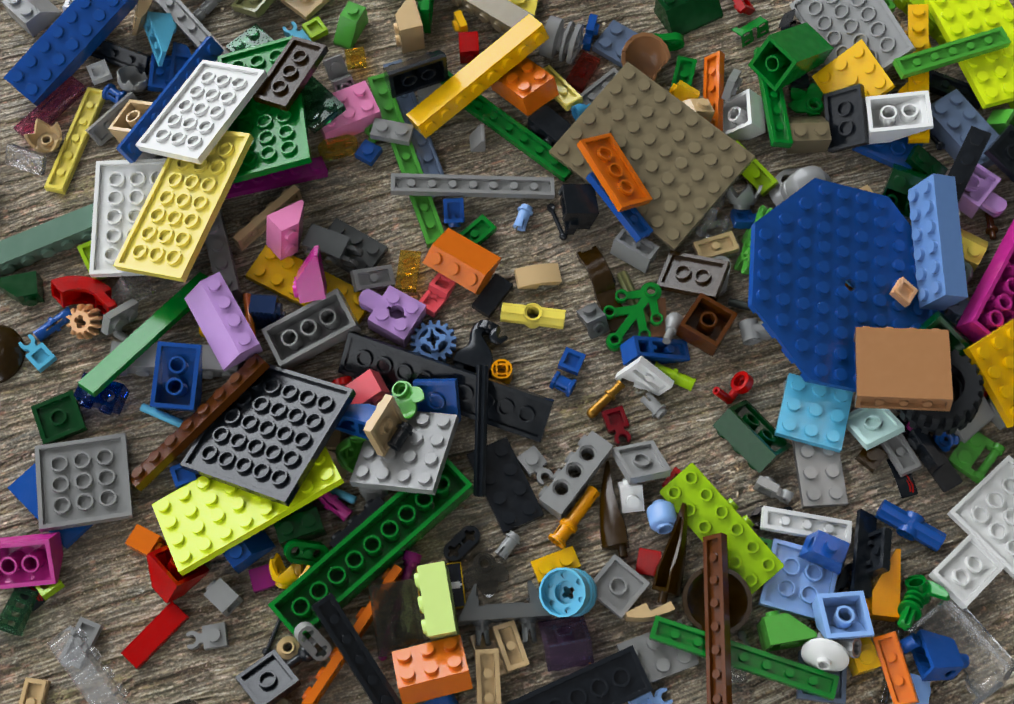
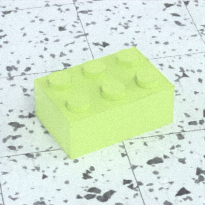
[414,561,459,641]

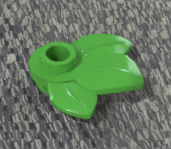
[392,380,425,420]

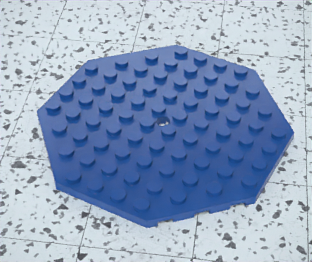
[748,178,944,392]

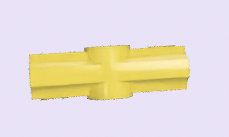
[500,302,566,329]

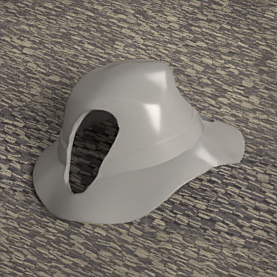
[769,166,832,206]

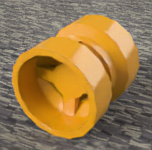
[491,359,513,384]

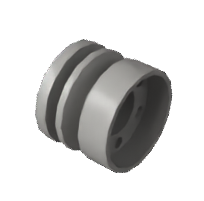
[539,15,584,65]

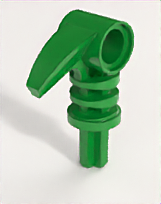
[897,575,950,631]

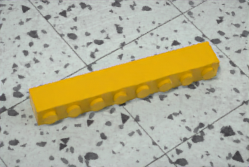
[406,14,549,139]

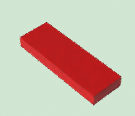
[121,601,190,670]

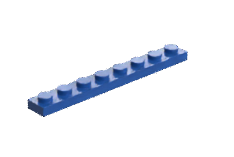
[116,36,224,163]

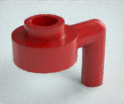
[713,371,754,404]

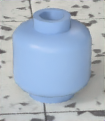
[646,499,677,534]

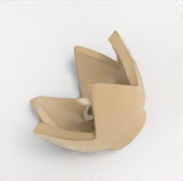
[24,118,62,153]

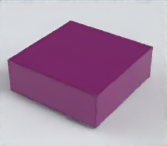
[248,564,277,593]

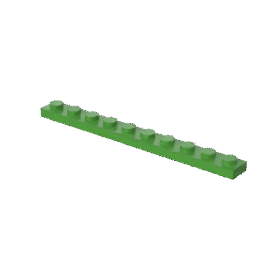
[368,73,444,248]

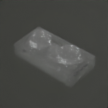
[5,143,47,176]

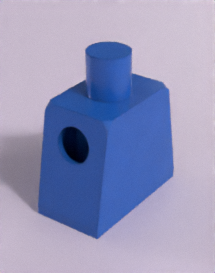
[798,530,850,575]
[911,629,970,681]

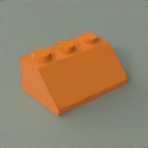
[422,228,502,294]

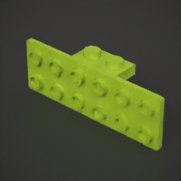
[660,463,784,594]

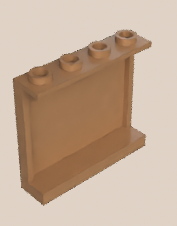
[854,326,953,411]

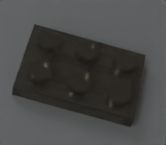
[368,578,424,657]

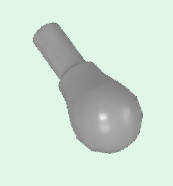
[662,312,683,345]

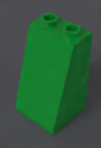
[748,22,834,92]

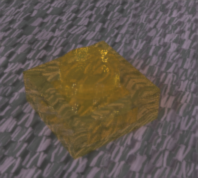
[345,47,367,70]

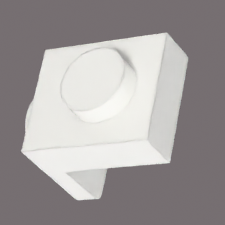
[617,478,645,513]

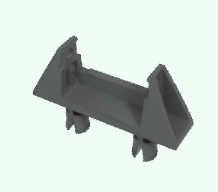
[458,580,552,646]

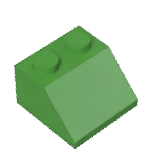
[756,611,817,652]

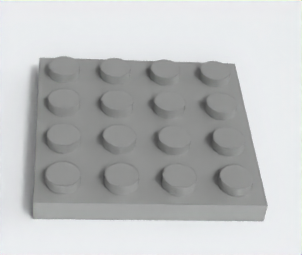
[349,411,459,495]
[35,433,134,533]

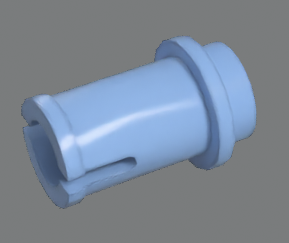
[513,204,533,231]

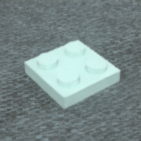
[846,408,905,450]

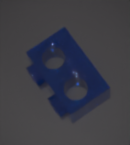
[73,372,130,415]

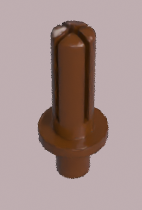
[985,213,998,240]

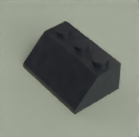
[383,50,449,98]

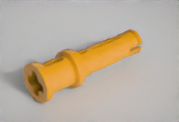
[548,485,600,549]

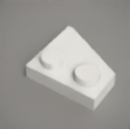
[615,356,674,396]

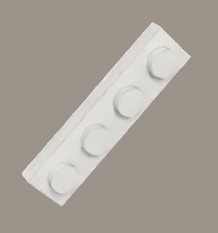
[760,506,852,544]

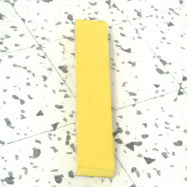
[44,87,105,195]

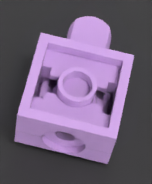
[958,164,1007,219]
[359,285,426,348]

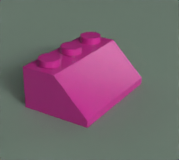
[292,245,327,303]
[0,532,63,589]

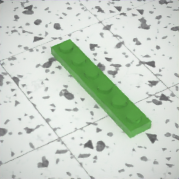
[892,26,1011,80]

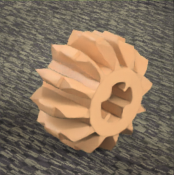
[66,304,103,339]

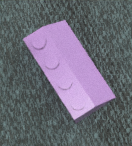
[184,271,263,371]

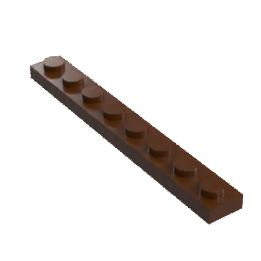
[130,353,270,492]
[703,533,732,704]

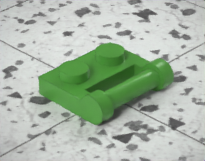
[948,431,1005,484]

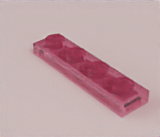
[14,76,86,140]

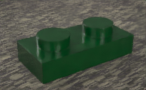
[905,144,948,175]

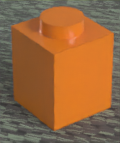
[125,524,165,557]

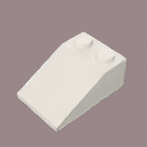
[865,90,934,144]

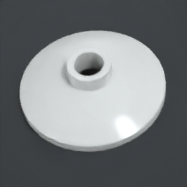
[801,638,850,673]

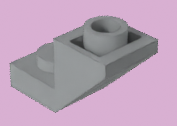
[322,54,354,92]

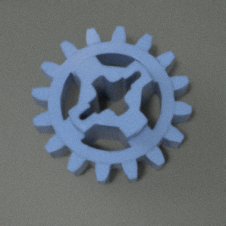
[410,320,457,363]

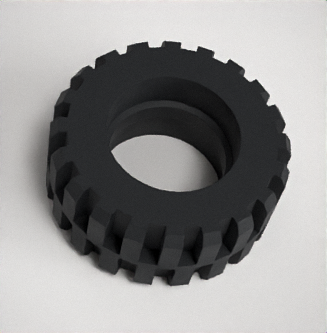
[895,349,985,436]

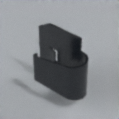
[778,9,797,31]

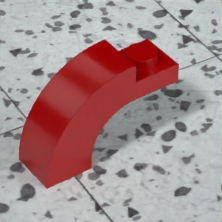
[51,276,118,316]

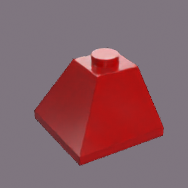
[146,545,210,604]

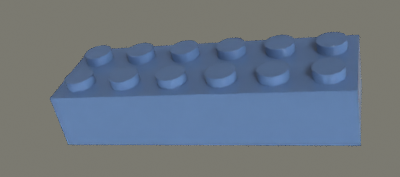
[908,173,968,311]

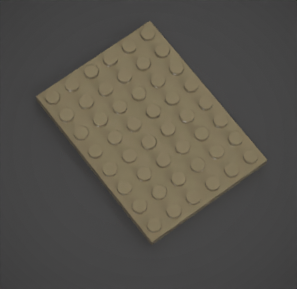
[549,62,755,251]

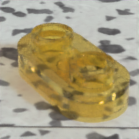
[318,135,359,161]

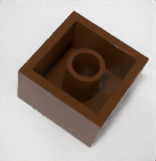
[676,293,738,357]

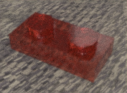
[566,51,601,93]

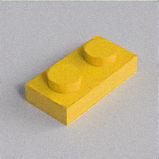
[530,545,581,584]

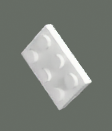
[928,533,1005,610]

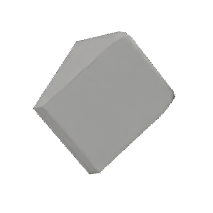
[469,124,486,152]

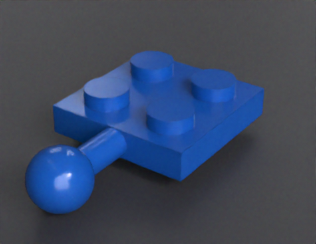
[390,378,461,422]

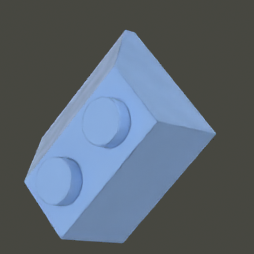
[812,590,875,640]

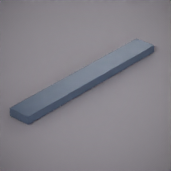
[383,59,444,198]

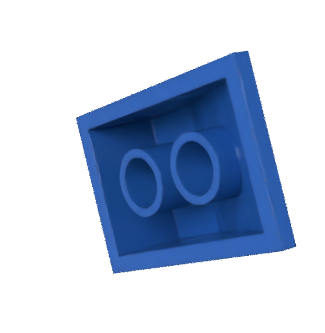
[150,341,202,412]

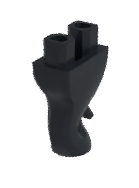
[453,320,508,378]

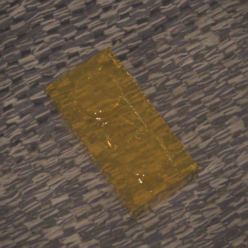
[395,250,421,293]

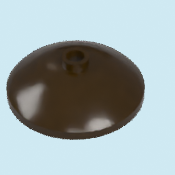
[0,325,26,383]
[682,568,752,634]

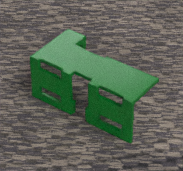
[731,16,769,47]

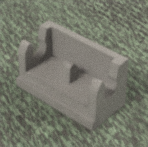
[610,227,660,273]

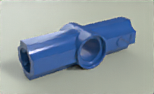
[875,500,946,552]

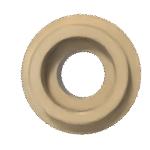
[277,636,300,660]

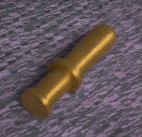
[587,380,625,418]

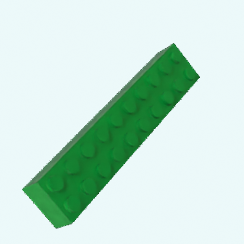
[268,458,473,639]

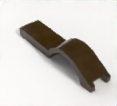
[576,246,631,334]

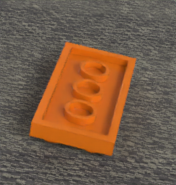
[577,133,652,212]

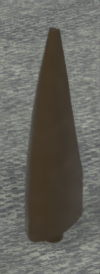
[599,461,630,559]
[652,503,687,604]

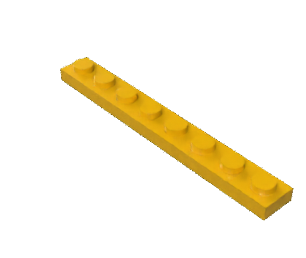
[908,4,930,144]

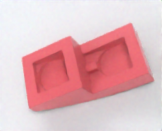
[419,273,457,318]

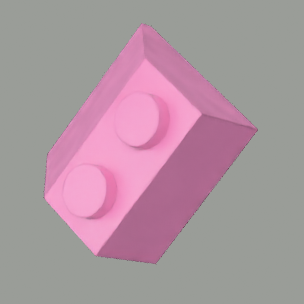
[266,200,304,260]

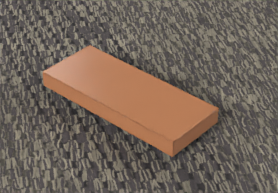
[648,298,666,338]

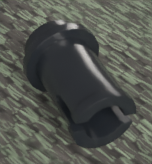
[387,421,413,451]

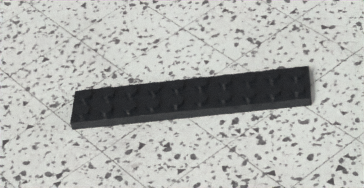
[338,332,554,442]

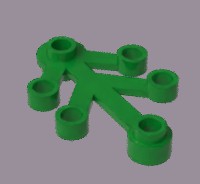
[603,282,663,351]

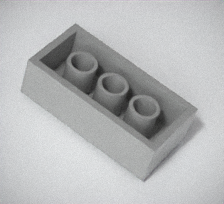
[261,288,362,370]

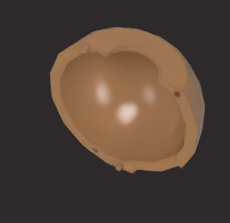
[621,32,670,81]

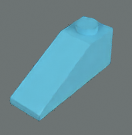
[143,11,177,67]

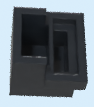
[558,184,599,235]

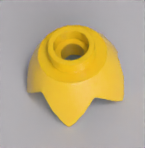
[269,553,310,589]

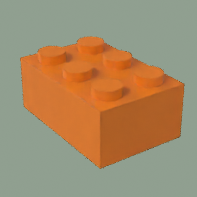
[491,57,559,116]
[392,634,473,704]

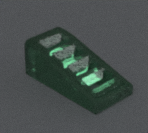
[0,587,39,636]

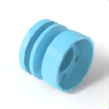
[539,567,597,617]

